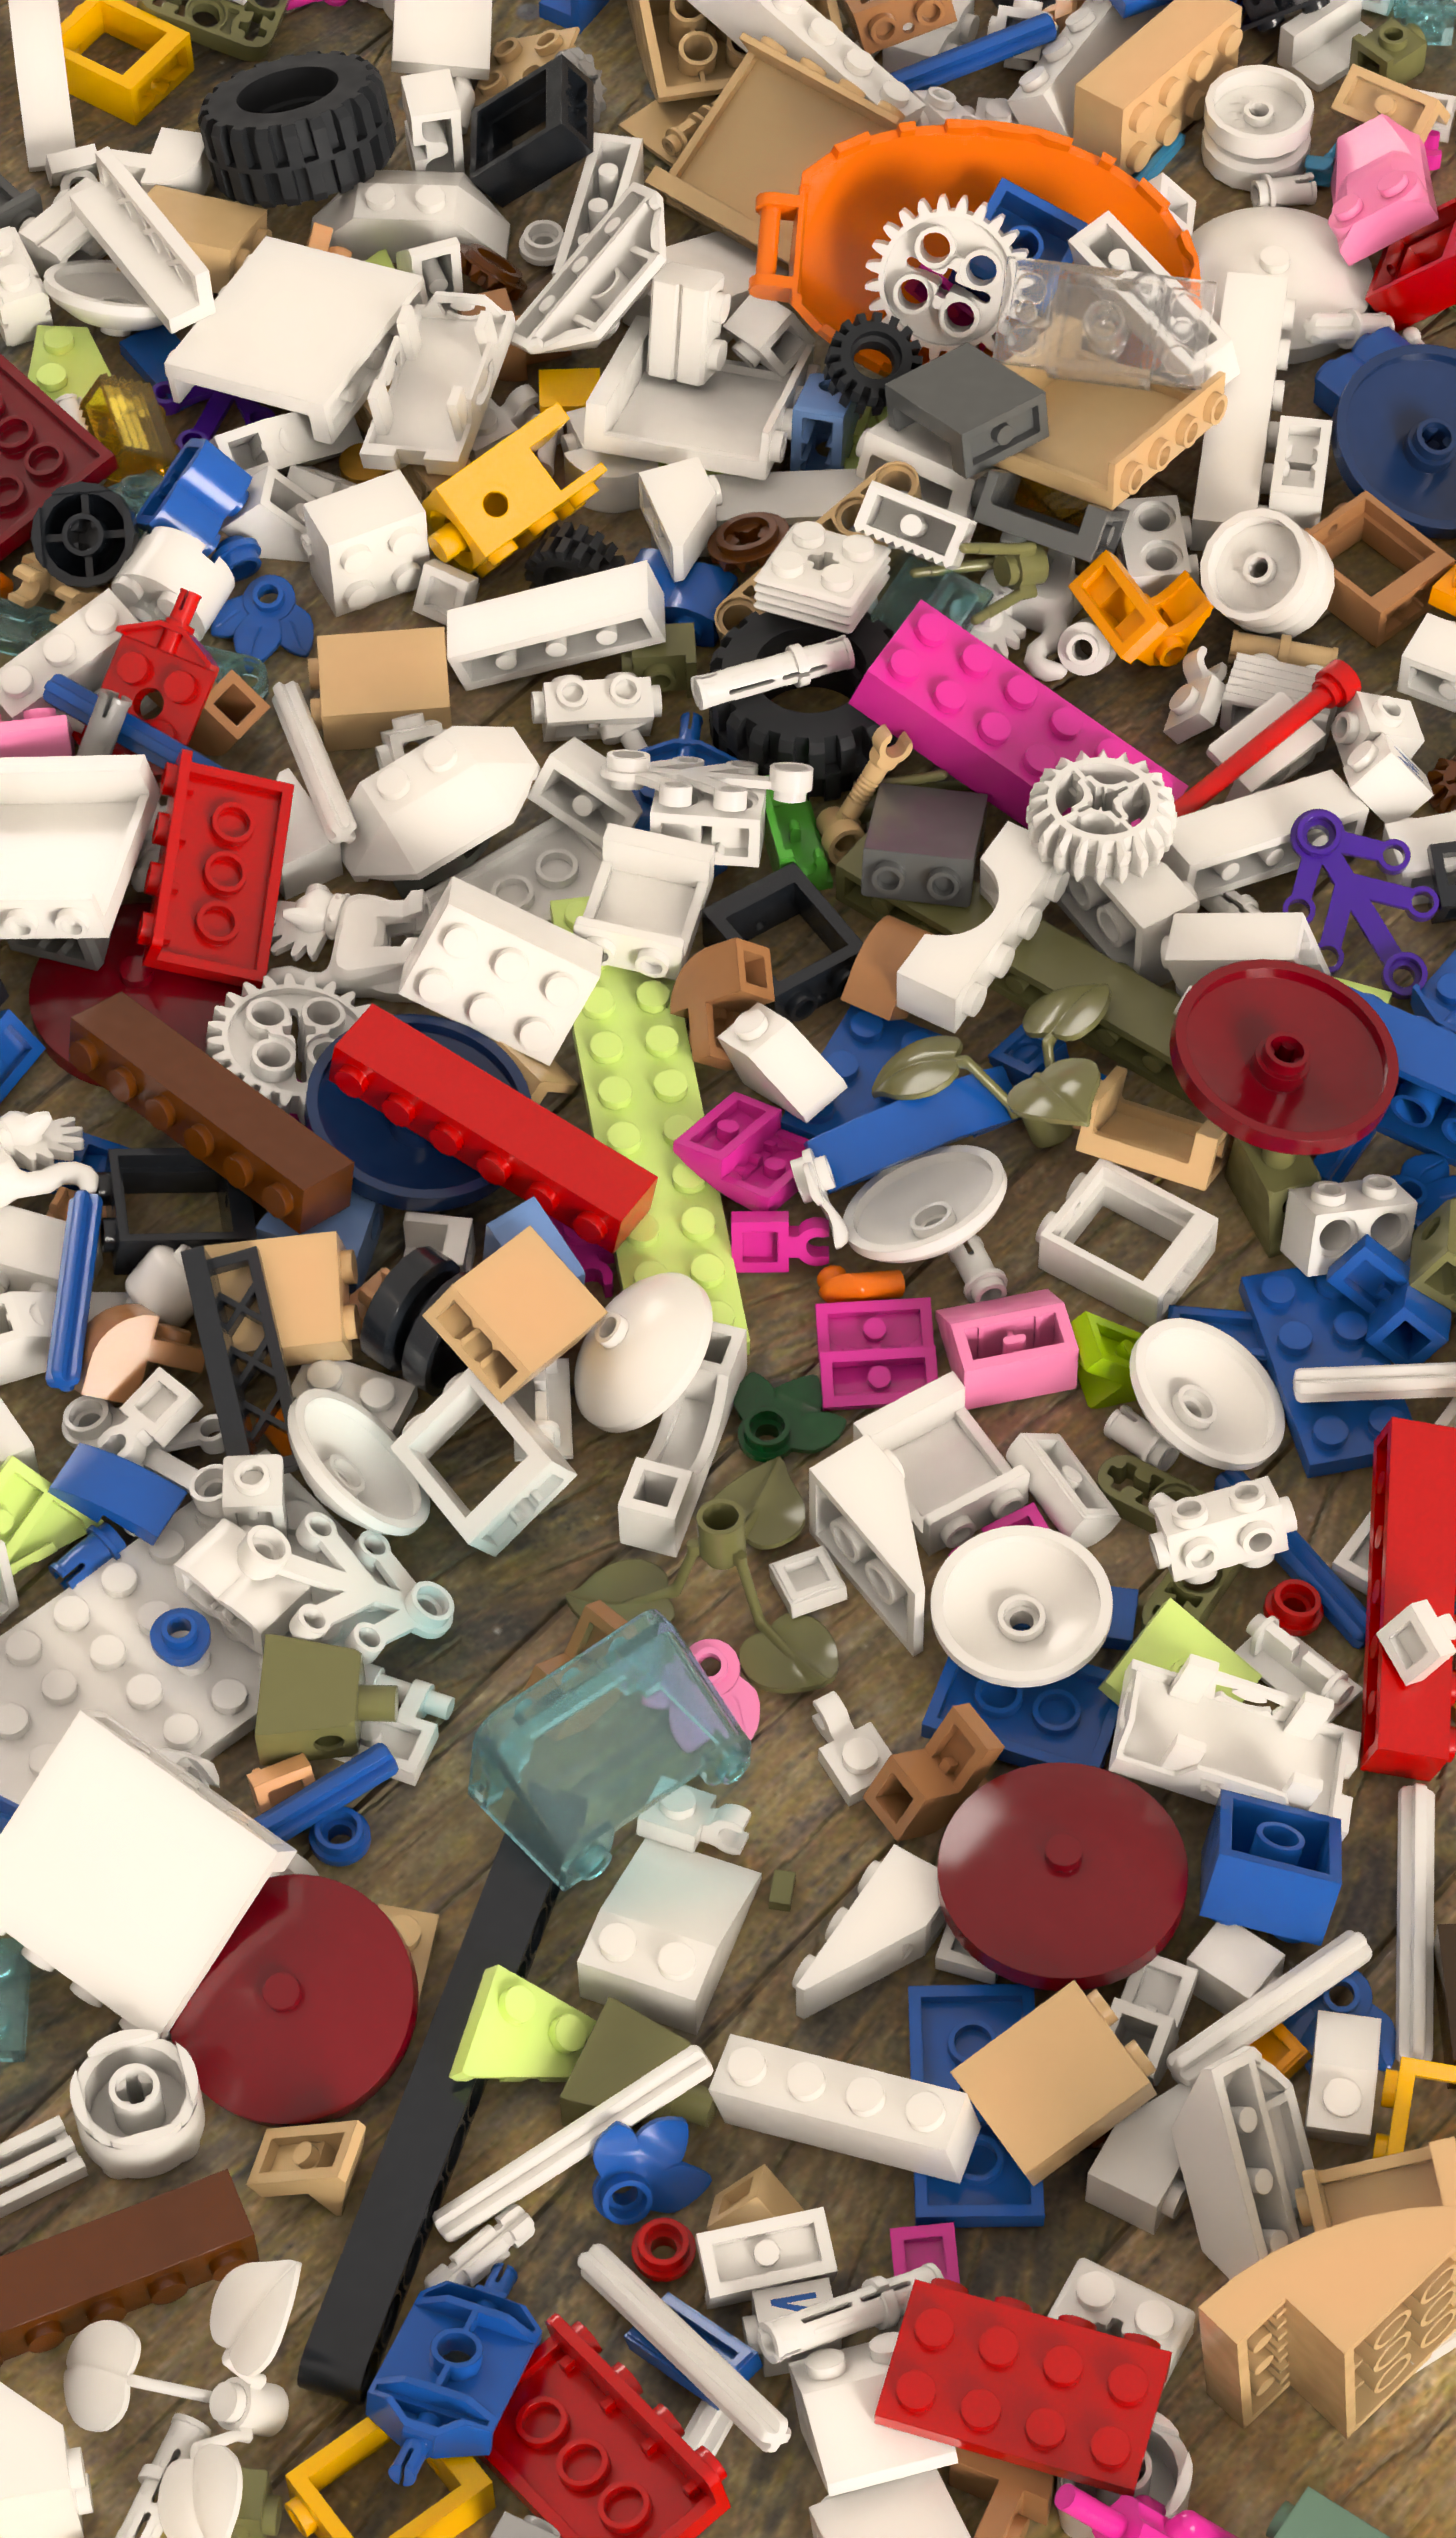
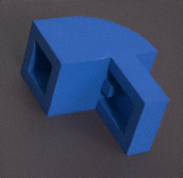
[1326,1234,1451,1364]

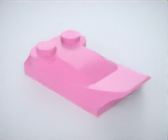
[1328,114,1439,266]

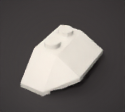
[310,170,510,263]
[510,181,666,355]
[340,726,541,882]
[1171,2046,1315,2280]

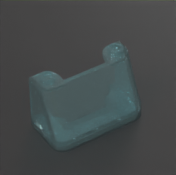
[468,1609,752,1892]

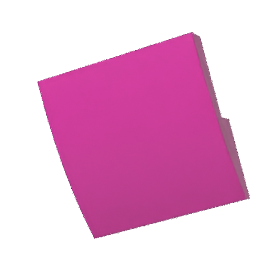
[673,1091,809,1211]
[815,1297,938,1411]

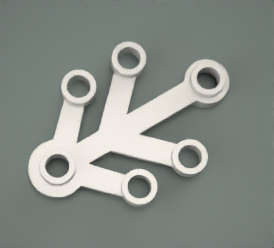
[600,749,814,812]
[62,1395,225,1536]
[237,1512,455,1664]

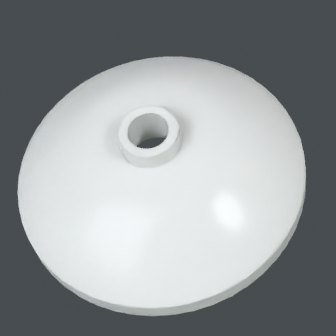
[43,260,163,337]
[843,1145,1007,1263]
[574,1272,713,1433]
[1129,1318,1285,1471]
[287,1388,430,1536]
[931,1525,1113,1688]

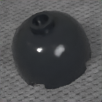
[31,481,140,588]

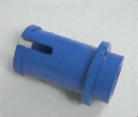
[49,1522,127,1590]

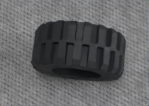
[198,51,397,208]
[709,611,898,802]

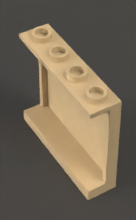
[645,32,905,271]
[993,316,1228,510]

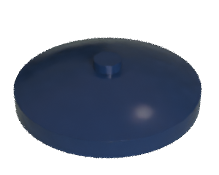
[1331,344,1456,539]
[304,1014,531,1212]

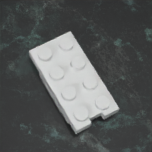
[359,291,517,476]
[1108,1654,1362,1841]

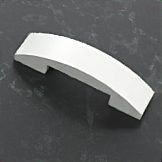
[8,0,76,172]

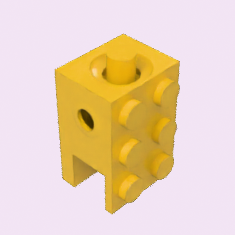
[421,402,607,579]

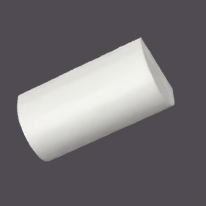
[1006,1433,1121,1548]

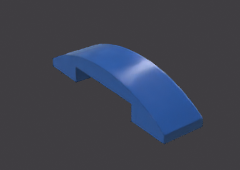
[803,1065,1021,1195]

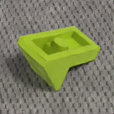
[1070,1311,1142,1409]

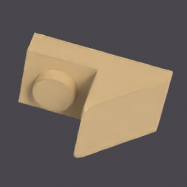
[246,2120,366,2216]

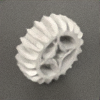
[1026,749,1177,887]

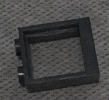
[469,54,594,208]
[702,862,863,1022]
[95,1148,257,1275]

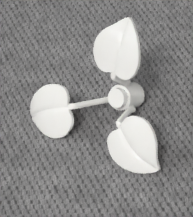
[64,2260,302,2538]

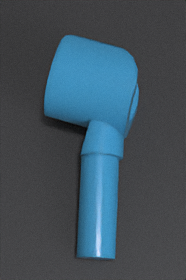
[1305,141,1337,187]

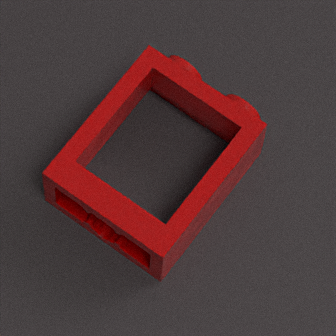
[1365,198,1456,332]

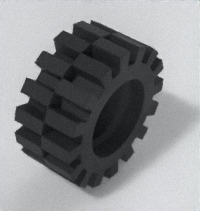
[823,312,923,416]
[524,522,626,589]

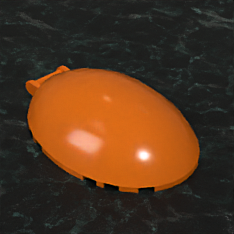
[748,119,1201,377]

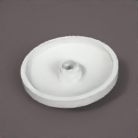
[1191,206,1374,364]

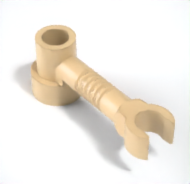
[816,724,913,865]

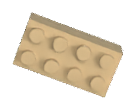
[1072,0,1243,176]

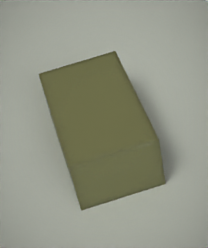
[769,1869,796,1912]

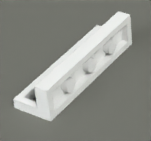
[69,146,216,334]

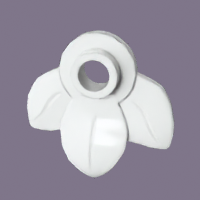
[790,1148,849,1250]

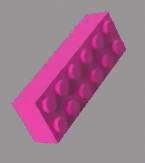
[848,599,1189,830]

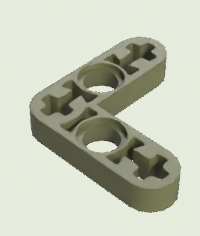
[136,0,290,62]
[1097,1455,1244,1631]

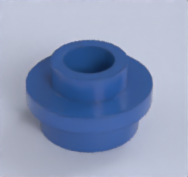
[210,535,262,582]
[150,1608,211,1667]
[309,1806,371,1867]

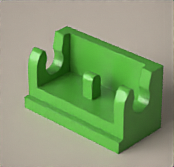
[764,775,833,891]

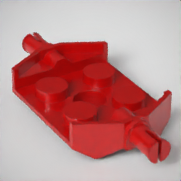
[72,588,220,783]

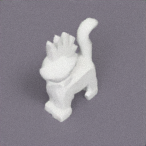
[951,531,1083,682]
[267,883,432,1003]
[0,1111,99,1209]

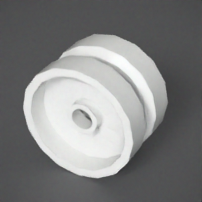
[1201,64,1314,191]
[1200,508,1335,639]

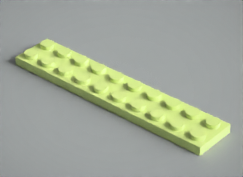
[550,896,750,1355]

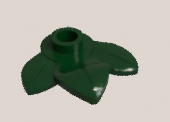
[734,1372,847,1463]

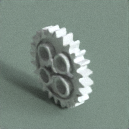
[865,194,1033,361]
[205,973,370,1125]

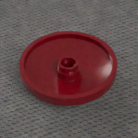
[29,903,242,1088]
[1170,959,1399,1155]
[937,1762,1189,1991]
[170,1874,419,2128]

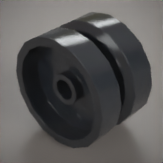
[360,1246,469,1397]

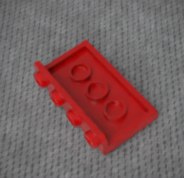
[136,748,294,989]
[874,2278,1172,2497]
[478,2313,731,2538]

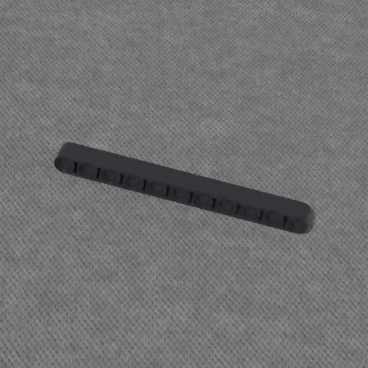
[298,1784,587,2406]

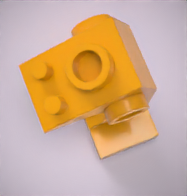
[1068,550,1214,667]

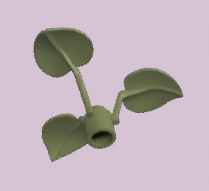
[872,983,1112,1148]
[566,1456,839,1694]

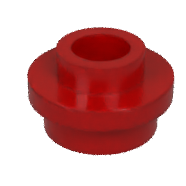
[1263,1579,1324,1636]
[631,2217,696,2282]

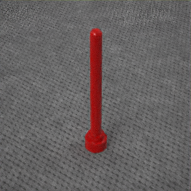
[1174,659,1362,817]

